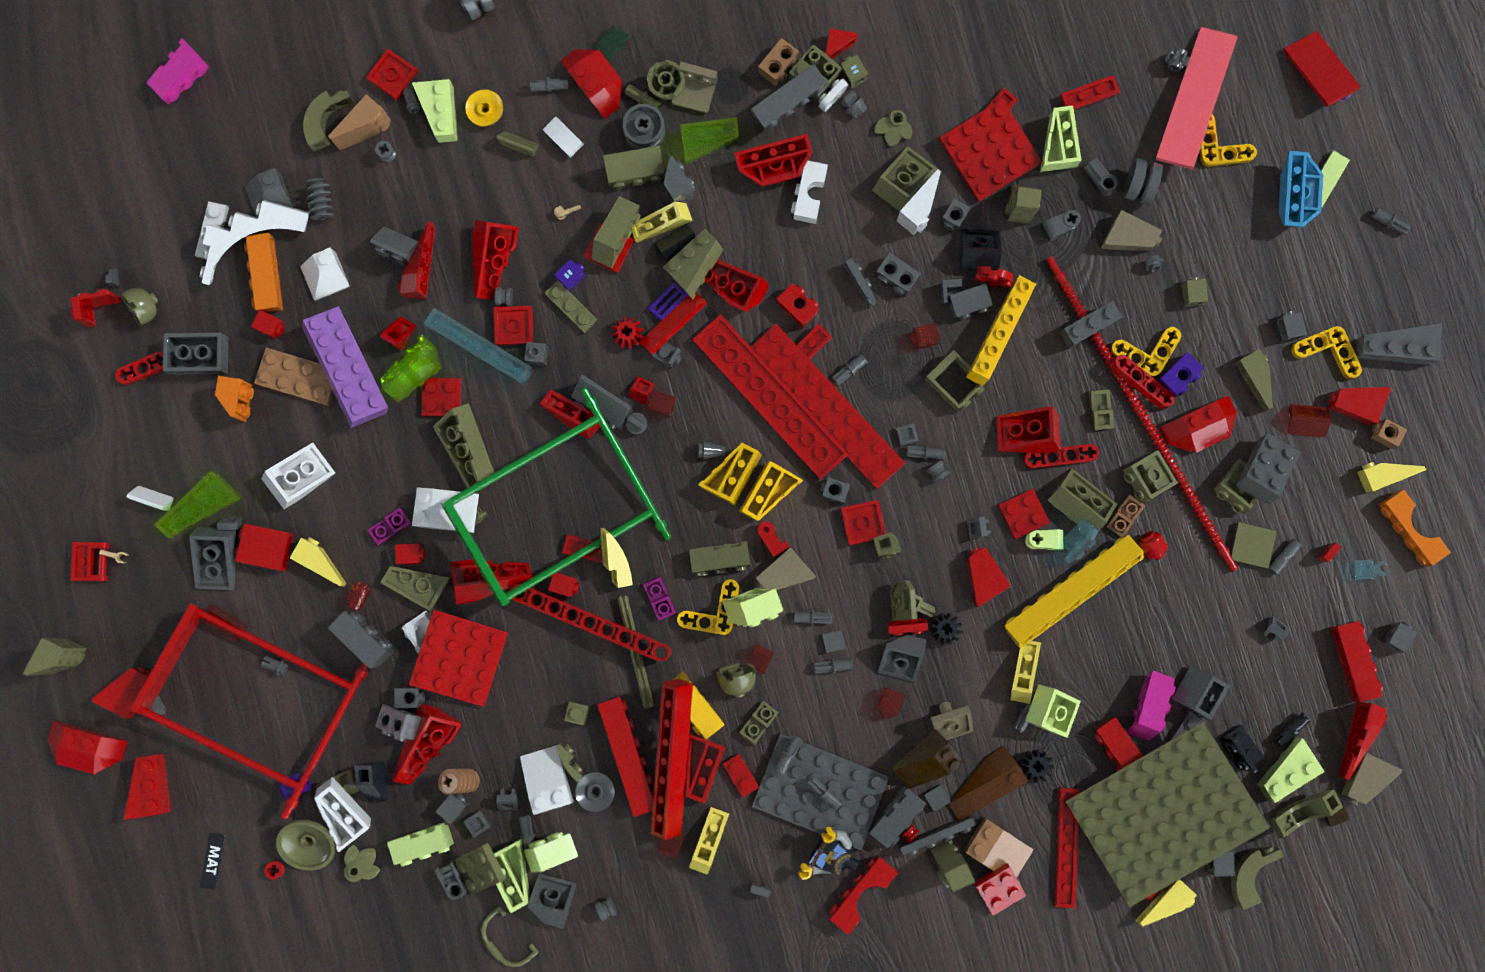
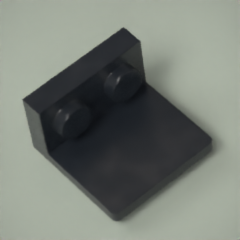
[1221,725,1264,773]

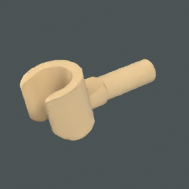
[554,205,581,220]
[99,550,129,564]

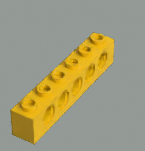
[966,275,1036,386]

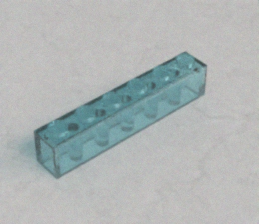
[424,308,534,386]

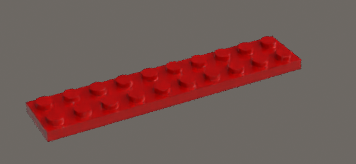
[692,314,849,480]
[751,324,905,489]

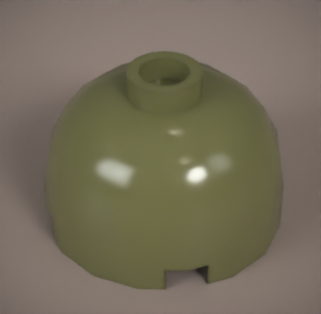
[647,60,685,100]
[121,288,158,327]
[716,663,756,698]

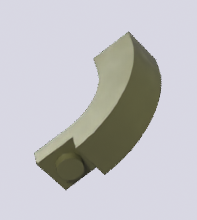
[303,90,354,151]
[1270,789,1343,838]
[1231,846,1284,910]

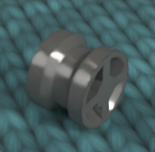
[495,287,513,307]
[926,460,950,484]
[595,896,617,921]

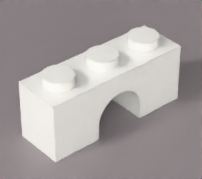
[791,161,828,224]

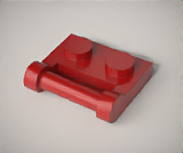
[70,542,110,581]

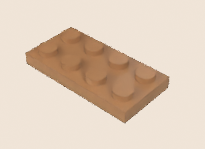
[254,348,333,406]

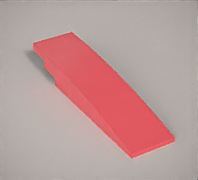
[1156,27,1238,170]

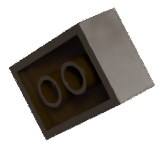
[892,729,964,789]

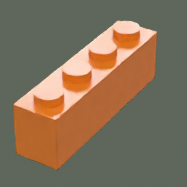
[244,233,283,313]

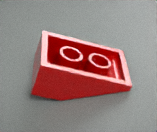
[997,406,1061,453]

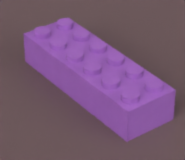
[302,306,388,428]

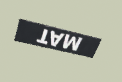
[201,833,225,890]

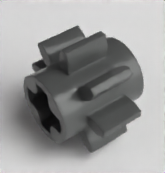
[1165,48,1190,72]

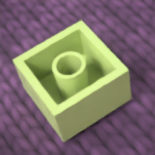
[1025,684,1081,738]
[524,832,578,872]

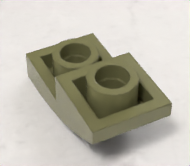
[738,701,779,746]
[557,743,584,782]

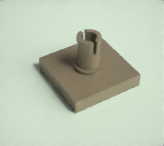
[931,702,973,740]

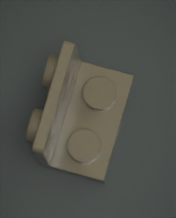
[672,62,718,114]

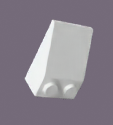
[897,169,941,235]
[262,443,335,509]
[412,487,479,533]
[520,745,574,815]

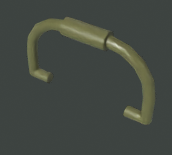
[481,906,538,967]

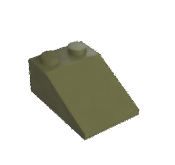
[872,146,938,211]

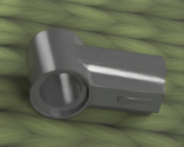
[1083,158,1118,196]

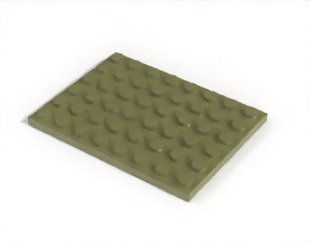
[1066,722,1270,907]

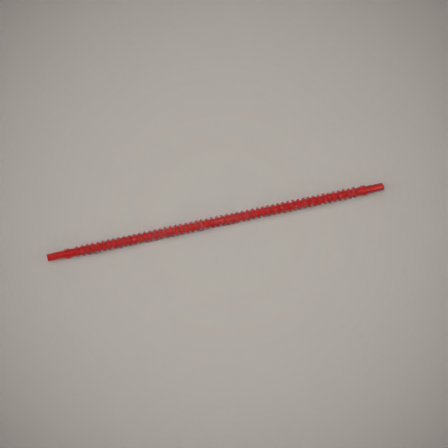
[1046,256,1238,572]

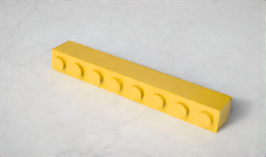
[1005,535,1144,649]

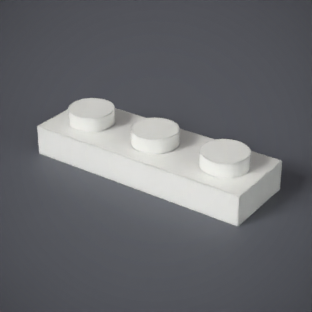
[195,202,229,259]

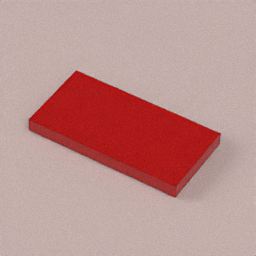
[1283,31,1360,107]

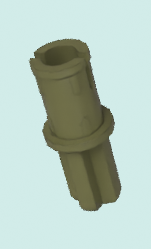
[625,85,661,109]

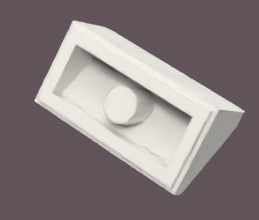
[127,486,173,511]

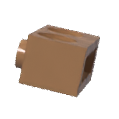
[758,38,799,86]

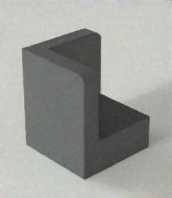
[940,279,962,306]

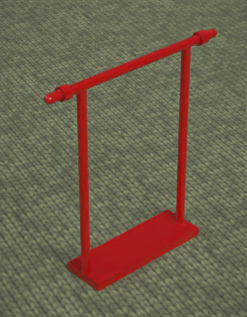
[130,603,368,820]

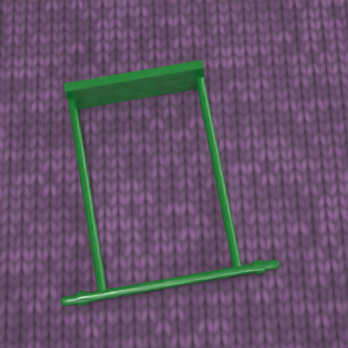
[440,387,671,606]

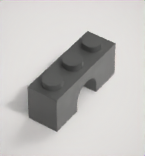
[1059,301,1122,349]

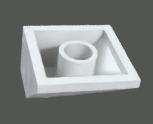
[300,247,350,301]

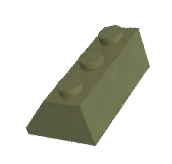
[603,145,665,189]
[1047,468,1117,536]
[23,638,87,676]

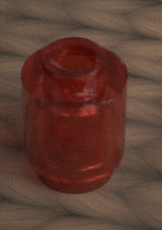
[346,581,371,611]

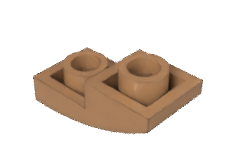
[1107,494,1145,537]

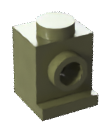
[873,532,901,558]

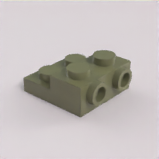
[1123,450,1178,503]
[1213,458,1258,514]

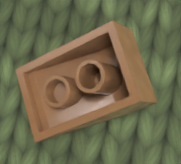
[328,95,391,150]
[963,817,1034,878]

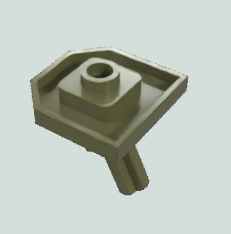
[890,580,935,621]

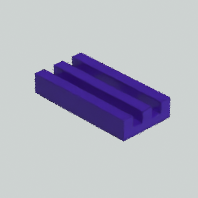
[648,282,688,321]

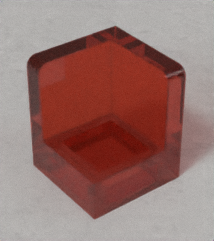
[748,645,774,674]
[658,836,684,859]

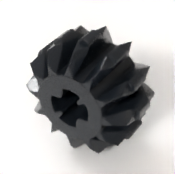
[930,613,963,645]
[1020,749,1054,783]

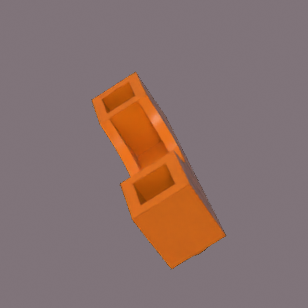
[1378,490,1451,567]

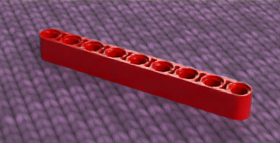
[510,584,672,661]

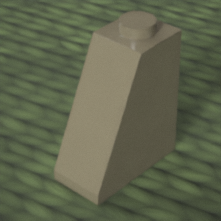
[1101,210,1162,252]
[756,547,816,591]
[1341,753,1402,806]

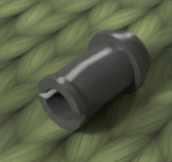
[402,88,421,114]
[261,656,288,675]

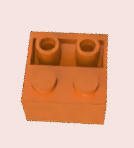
[215,376,254,422]

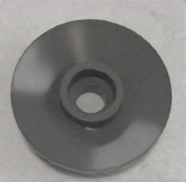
[576,772,615,812]

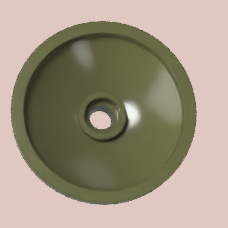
[276,820,336,871]

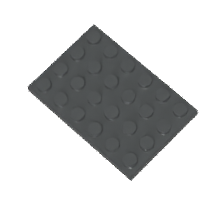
[752,733,889,850]

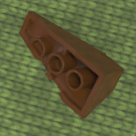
[948,746,1028,821]

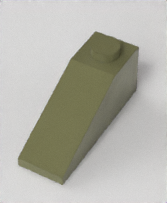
[1234,349,1273,412]

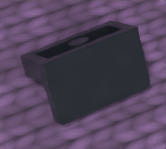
[655,224,696,263]

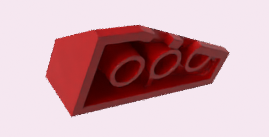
[472,220,519,300]
[398,222,436,300]
[704,260,769,312]
[449,559,532,605]
[1338,702,1387,780]
[392,704,462,785]

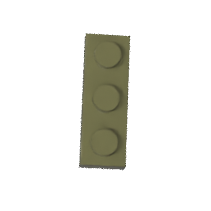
[545,280,598,334]

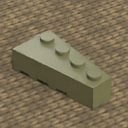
[433,403,494,488]

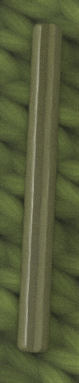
[617,595,654,709]

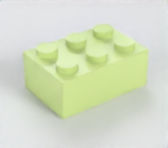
[722,588,783,627]

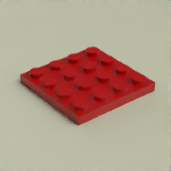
[939,99,1042,202]
[409,609,508,707]

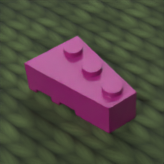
[147,38,209,104]
[1126,671,1175,742]

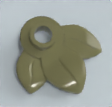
[875,110,912,147]
[344,845,380,882]

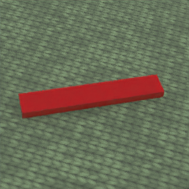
[1054,787,1080,908]

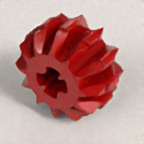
[611,316,644,349]

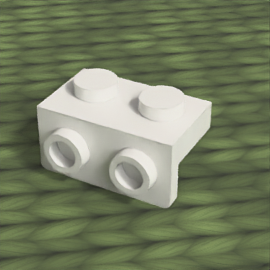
[402,610,431,654]

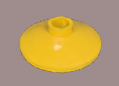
[466,90,503,126]

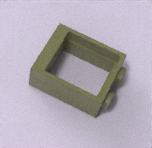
[925,350,985,411]

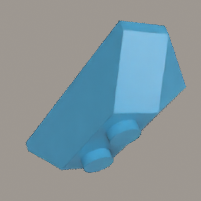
[1279,151,1323,227]

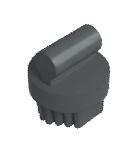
[841,91,867,119]
[626,413,647,435]

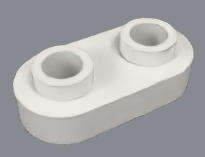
[818,79,849,112]

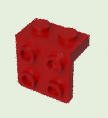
[70,289,122,328]

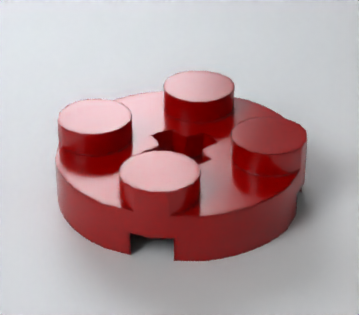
[974,266,1014,289]

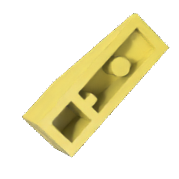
[632,201,693,243]
[1357,462,1426,493]
[290,537,346,587]
[1011,641,1041,704]
[689,807,729,874]
[1136,879,1197,926]

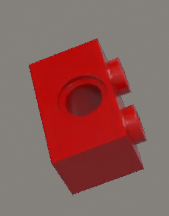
[776,283,820,328]

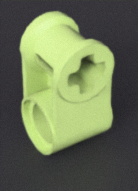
[1025,529,1064,550]

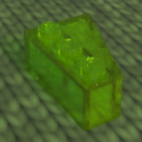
[680,117,739,165]
[380,333,442,402]

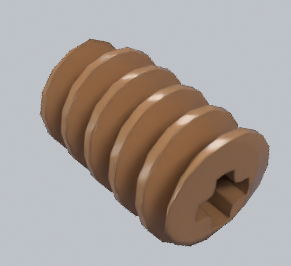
[438,768,480,794]

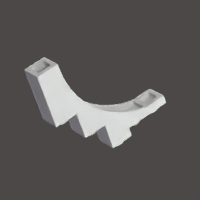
[200,200,309,285]

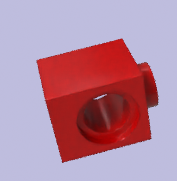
[251,310,285,340]
[395,543,426,565]
[548,573,580,597]

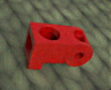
[758,521,790,558]

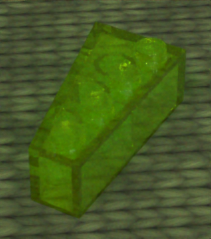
[154,470,243,538]

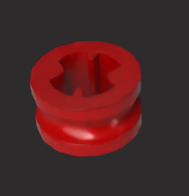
[901,824,920,843]
[265,861,285,880]

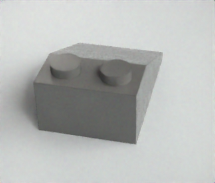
[189,527,237,590]

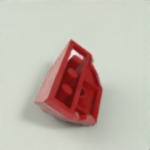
[561,49,622,119]
[734,134,812,187]
[1160,395,1237,453]
[47,720,128,774]

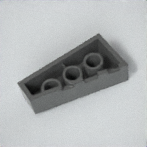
[751,64,827,131]
[1355,323,1442,365]

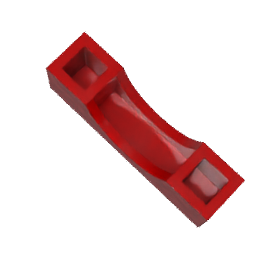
[829,855,898,935]

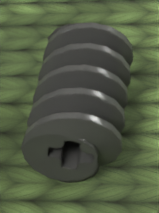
[305,178,334,220]

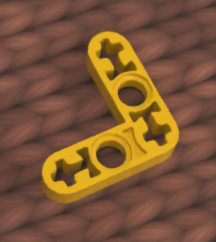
[1199,114,1257,166]
[1291,326,1362,379]
[1110,327,1181,377]
[677,579,739,635]

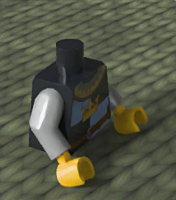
[798,826,859,879]

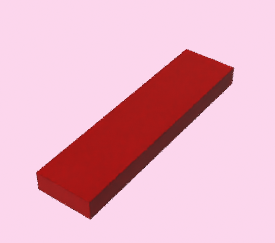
[639,293,707,355]

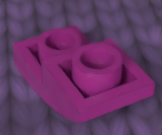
[367,508,411,546]
[643,576,676,621]

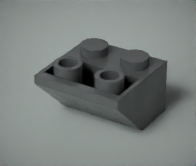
[664,156,695,203]
[370,227,418,266]
[1171,666,1230,720]

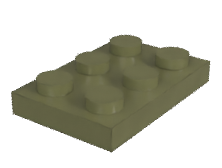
[454,843,506,895]

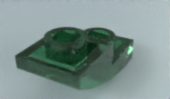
[595,25,629,63]

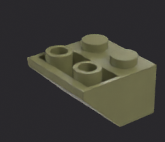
[789,44,842,103]

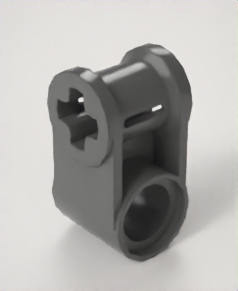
[1042,210,1081,241]
[435,860,467,900]

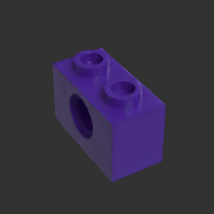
[1157,352,1204,396]

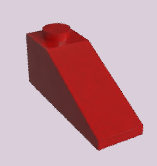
[540,389,600,440]

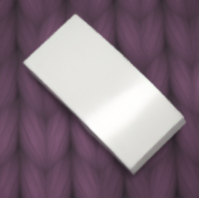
[543,116,583,157]

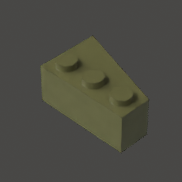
[1005,185,1042,224]
[930,839,975,892]

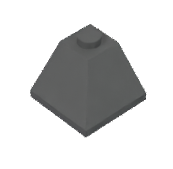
[245,168,294,218]
[878,635,926,682]
[528,873,577,929]

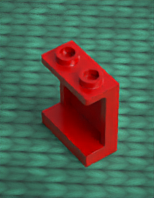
[234,524,294,572]

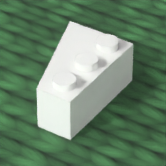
[315,777,371,852]

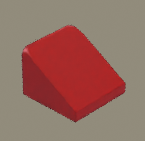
[629,376,655,405]

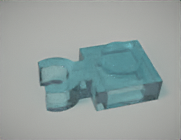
[1352,559,1389,580]

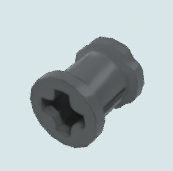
[375,141,396,163]

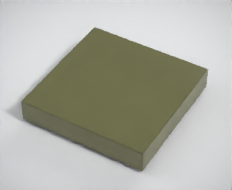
[1230,522,1277,569]

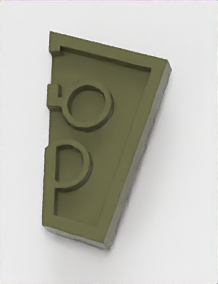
[380,566,451,611]

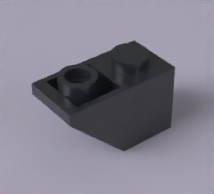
[355,762,387,802]

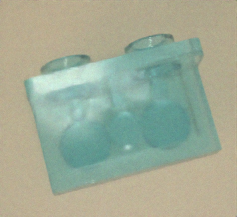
[1063,518,1099,564]

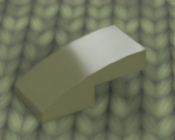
[1089,389,1114,430]

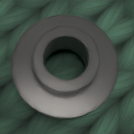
[1145,255,1164,272]

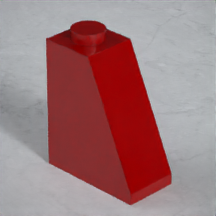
[1328,387,1391,426]
[967,546,1011,607]
[92,666,150,719]

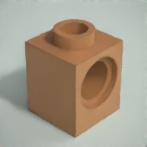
[1371,419,1407,449]

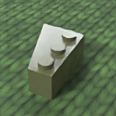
[592,196,641,268]
[663,229,723,299]
[689,541,750,576]

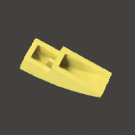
[600,528,633,588]

